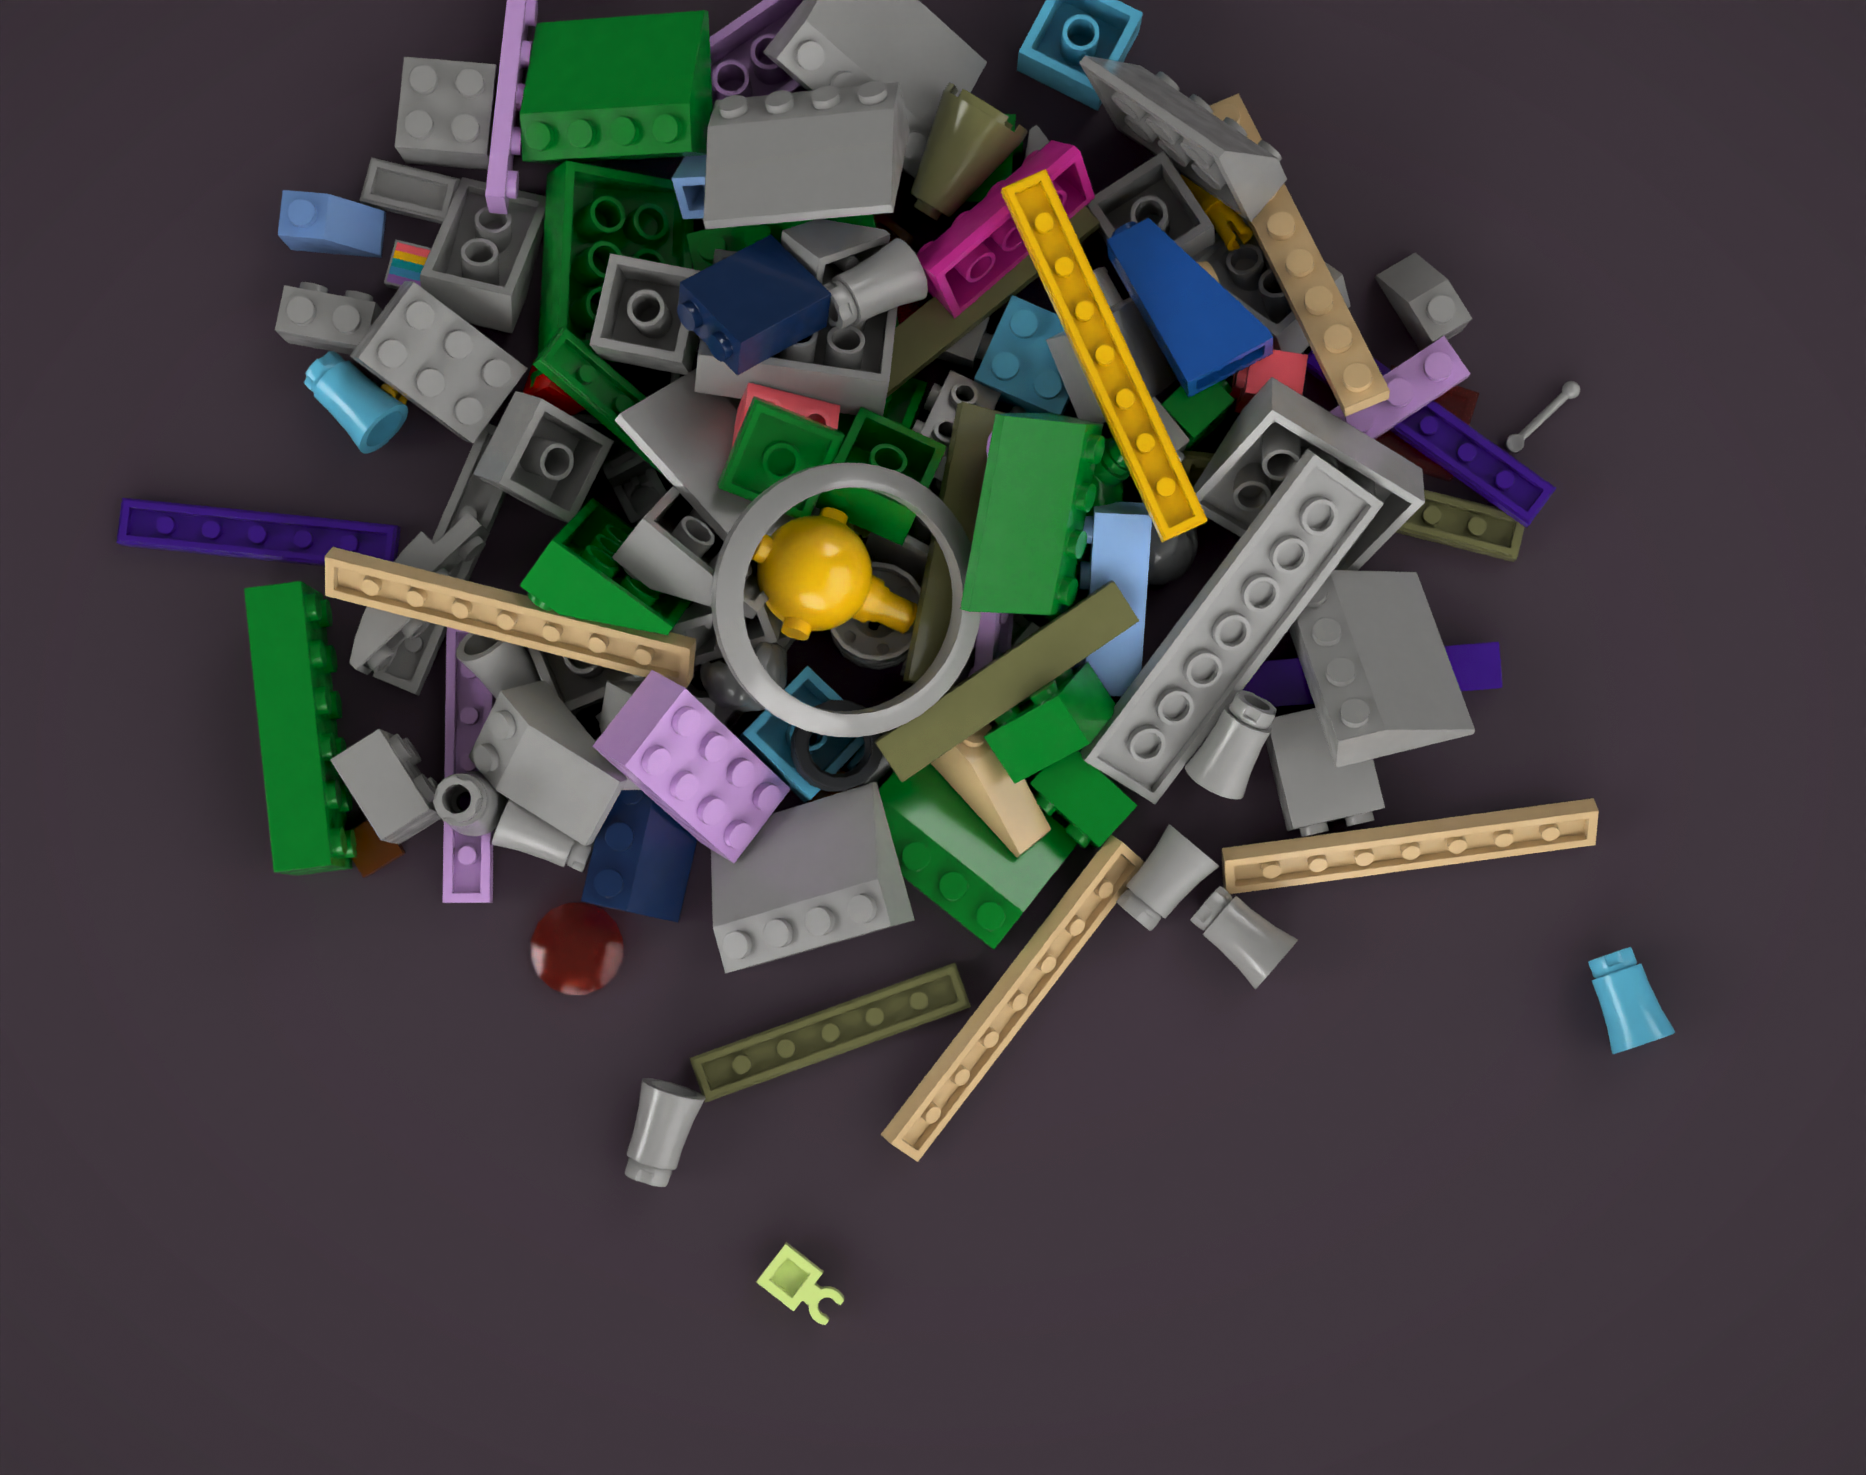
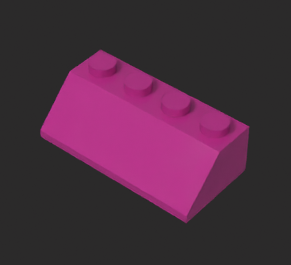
[917,140,1095,319]

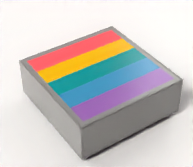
[384,240,431,290]

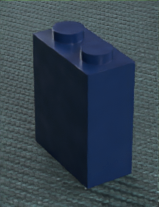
[677,235,831,376]

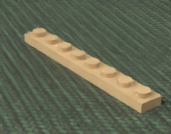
[1209,93,1390,417]
[325,547,696,688]
[1222,798,1599,894]
[881,835,1144,1162]

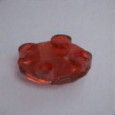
[531,903,624,995]

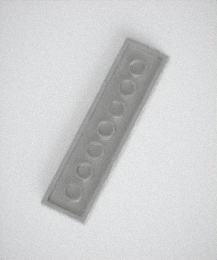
[1080,449,1384,804]

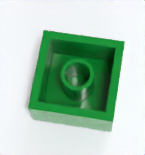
[815,407,947,546]
[984,662,1116,784]

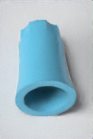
[304,351,408,454]
[1588,947,1676,1054]

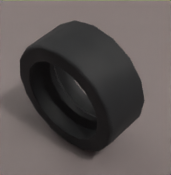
[791,700,883,792]

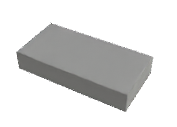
[360,157,461,224]

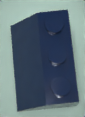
[581,790,698,923]

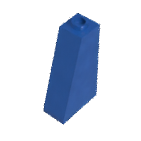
[1107,218,1273,398]

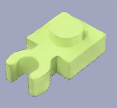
[756,1242,845,1325]

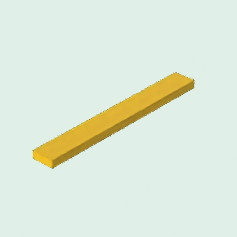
[1001,169,1208,543]

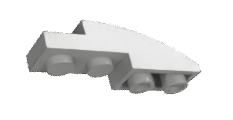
[349,512,491,675]

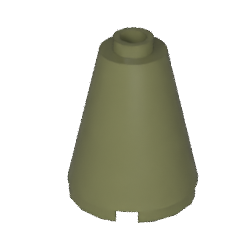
[910,82,1028,221]

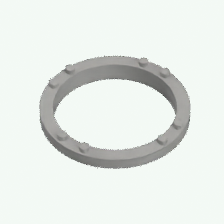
[711,463,981,737]

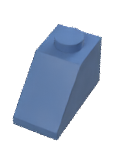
[278,190,386,258]

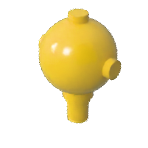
[751,507,917,640]

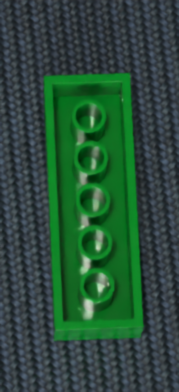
[244,581,357,876]

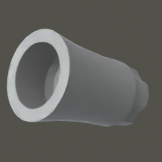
[823,238,928,330]
[456,633,541,699]
[1185,690,1277,800]
[433,771,507,836]
[491,799,595,872]
[1116,824,1219,931]
[1190,886,1298,990]
[625,1078,705,1187]

